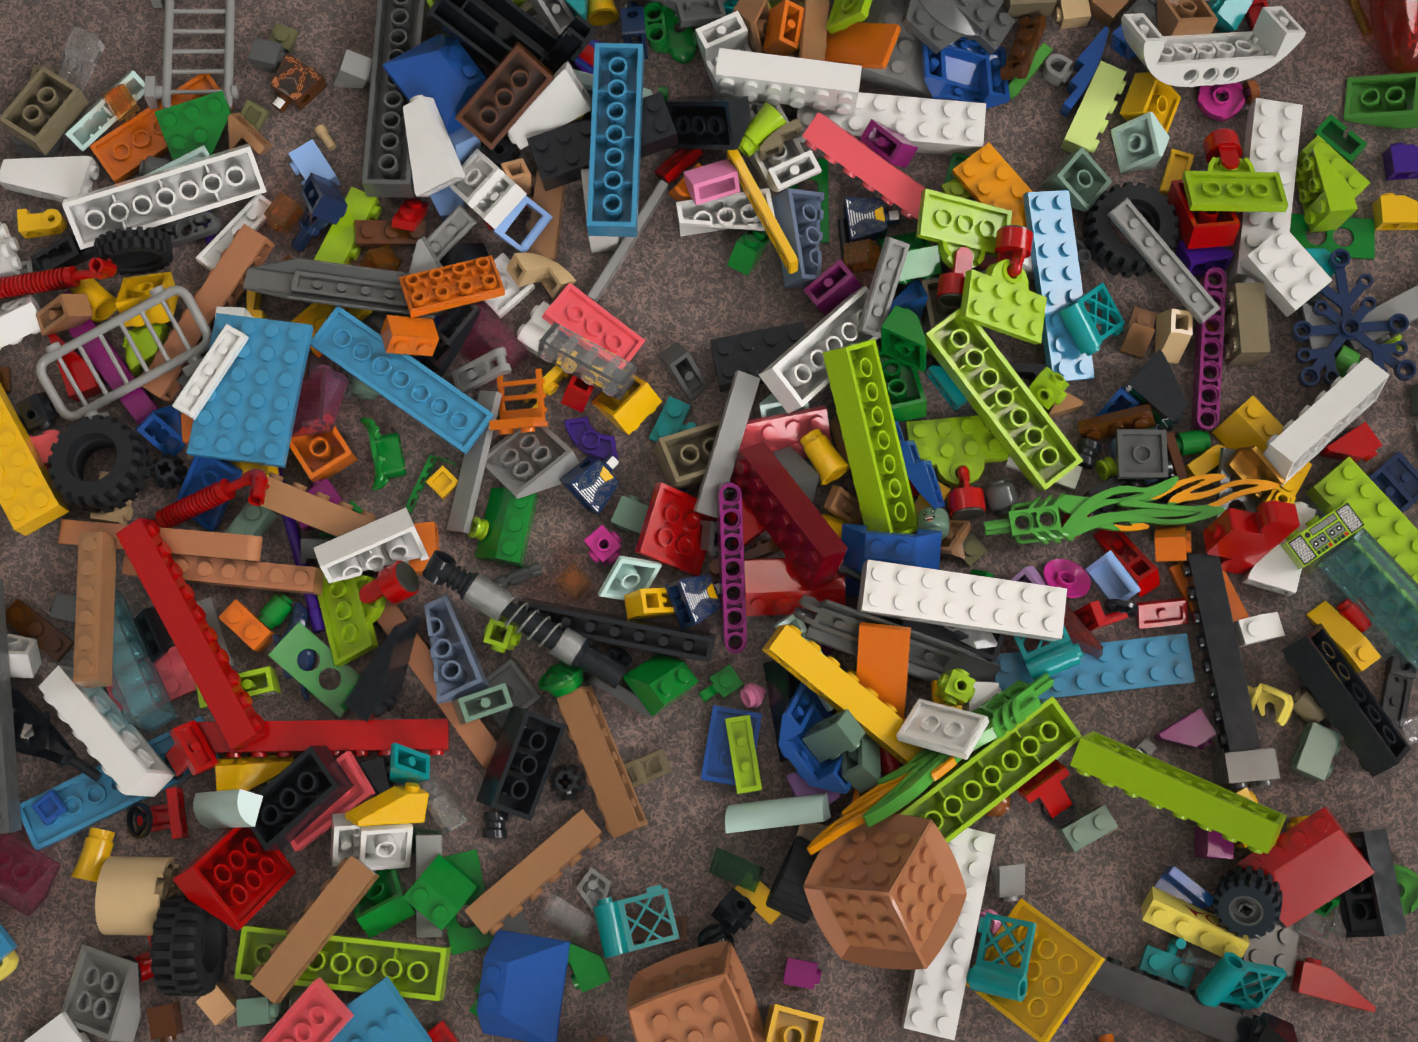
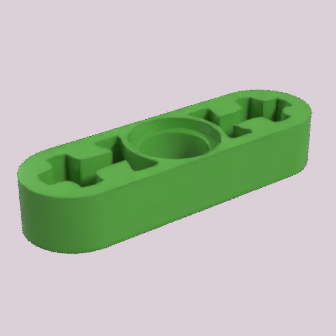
[1009,43,1053,100]

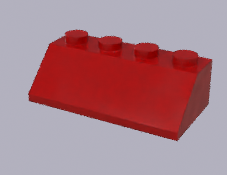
[744,558,846,616]

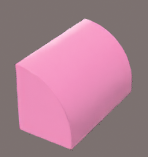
[683,159,740,205]

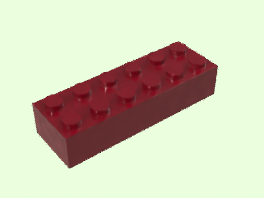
[730,441,848,588]

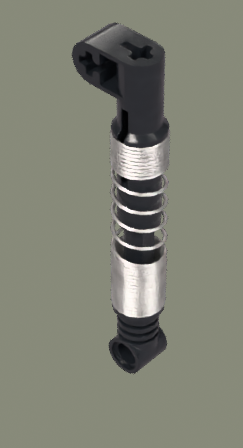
[422,550,633,689]

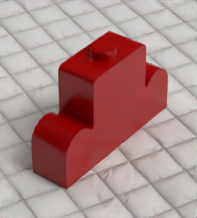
[1203,501,1300,574]

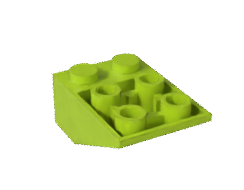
[1295,147,1358,233]

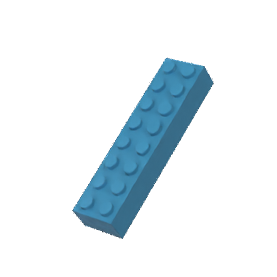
[587,43,644,237]

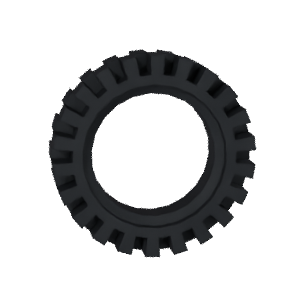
[94,226,174,275]

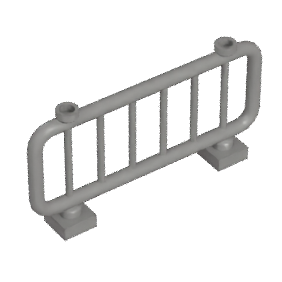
[144,0,239,109]
[36,285,212,421]

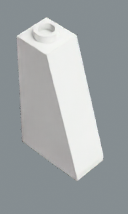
[508,62,592,150]
[403,95,466,197]
[1241,502,1316,597]

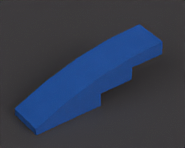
[1059,26,1109,118]
[895,421,946,509]

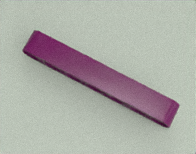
[1191,267,1227,432]
[63,289,159,424]
[716,481,747,654]

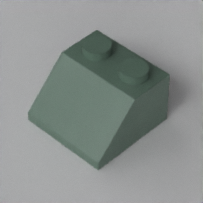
[1041,147,1112,212]

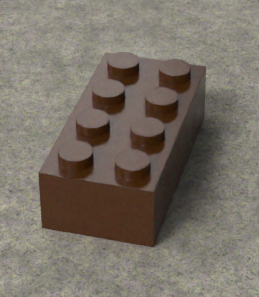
[455,41,554,150]

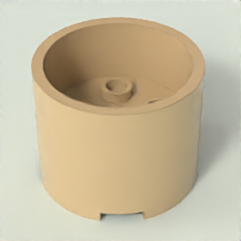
[95,856,182,936]

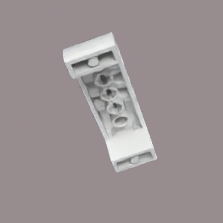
[1121,6,1306,87]
[695,11,822,192]

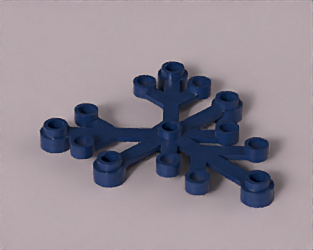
[1291,248,1417,388]

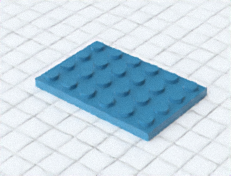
[187,313,313,468]

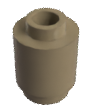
[1291,689,1327,724]

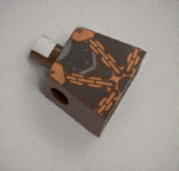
[270,53,327,113]

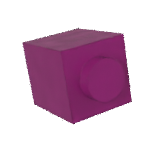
[782,957,822,990]

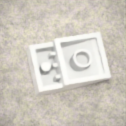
[449,148,527,229]
[330,813,413,870]

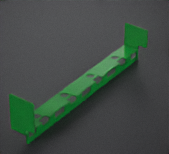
[405,455,457,515]

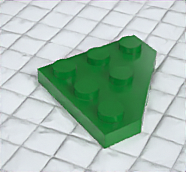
[155,90,232,160]

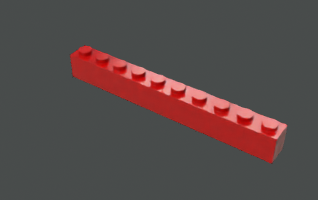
[116,518,267,750]
[196,719,450,758]

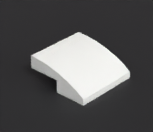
[24,1012,91,1042]

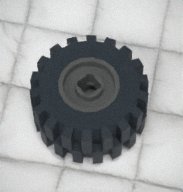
[1213,866,1283,938]

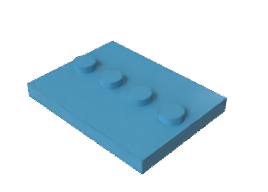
[331,976,432,1042]

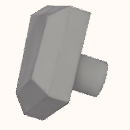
[576,867,611,913]

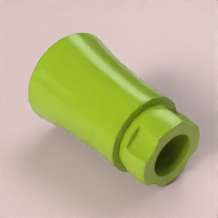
[738,103,787,157]

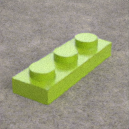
[725,715,762,794]

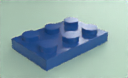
[175,456,243,532]
[701,705,762,786]

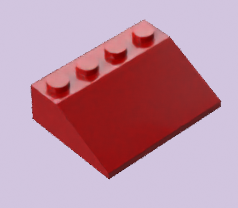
[1237,807,1375,928]
[173,827,296,931]

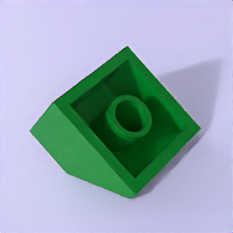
[881,305,927,373]
[623,653,699,717]
[402,854,478,931]
[354,868,416,938]

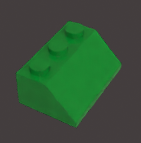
[475,487,538,568]

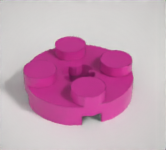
[1196,82,1245,122]

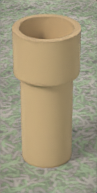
[314,124,337,151]

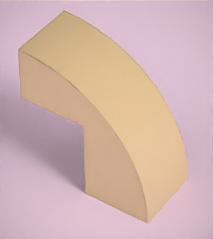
[506,252,576,299]

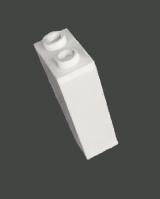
[0,156,99,203]

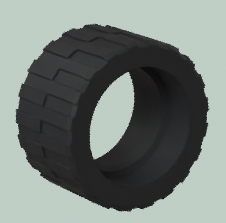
[766,836,820,924]

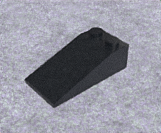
[344,616,420,722]

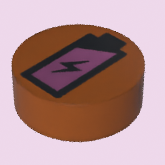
[1242,79,1260,104]

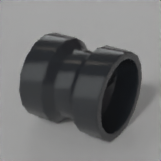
[1077,438,1102,470]
[482,812,509,839]

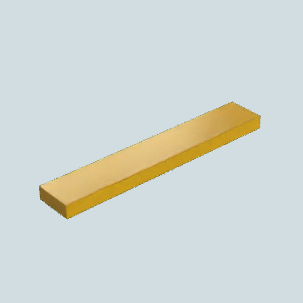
[727,149,798,274]

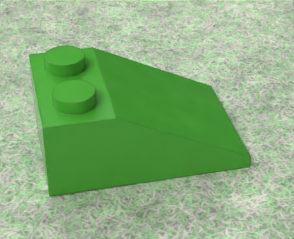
[1344,72,1418,129]

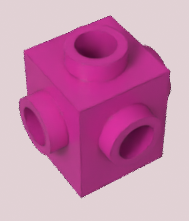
[584,525,623,566]

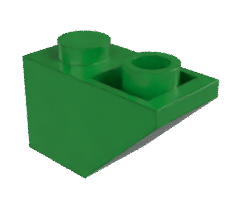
[727,230,770,276]
[567,942,612,993]

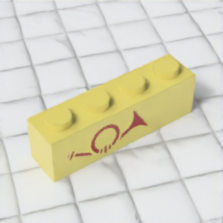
[1141,886,1250,958]

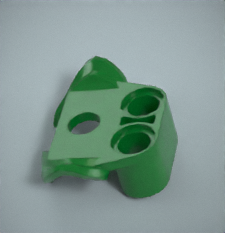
[644,2,697,64]
[360,417,407,491]

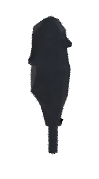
[11,688,103,782]

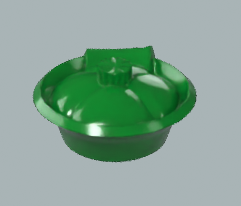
[538,661,584,697]

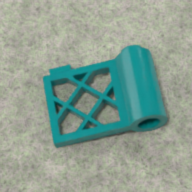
[1058,282,1126,356]
[1014,625,1084,681]
[593,884,680,958]
[966,912,1037,1002]
[1196,952,1287,1010]

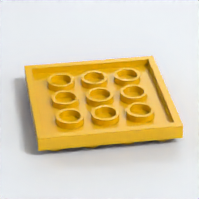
[966,898,1105,1042]

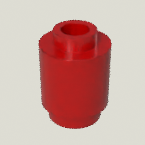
[1335,596,1373,633]

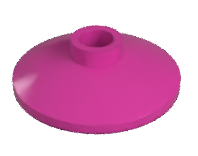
[1043,559,1091,598]

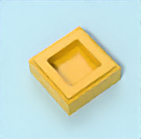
[425,465,458,499]

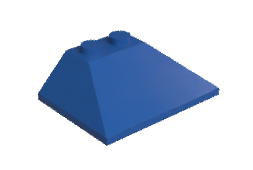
[382,34,486,135]
[921,37,1010,109]
[841,524,942,597]
[778,682,852,794]
[477,930,571,1042]

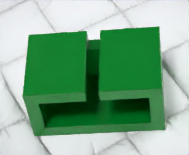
[1313,114,1367,165]

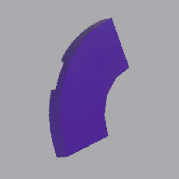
[564,417,618,460]

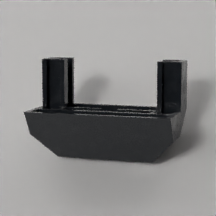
[426,0,597,74]

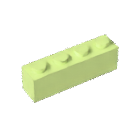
[1060,61,1127,154]

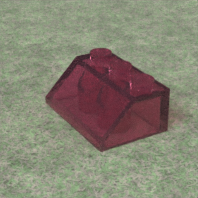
[460,301,528,386]
[0,833,60,917]

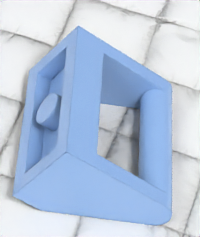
[493,196,553,253]
[1085,550,1141,605]

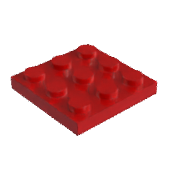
[635,482,716,577]

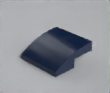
[1368,451,1418,513]

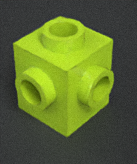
[1028,367,1070,410]
[483,616,522,653]
[935,668,976,707]

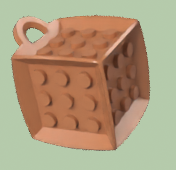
[803,814,967,970]
[626,941,766,1042]

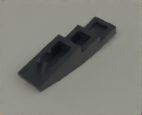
[30,234,95,271]
[421,303,481,377]

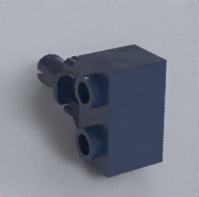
[291,172,348,252]

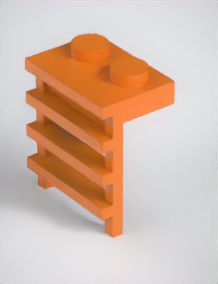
[489,368,548,435]

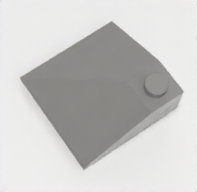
[485,427,579,499]
[61,944,141,1042]

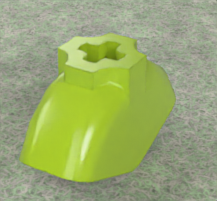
[122,323,169,376]

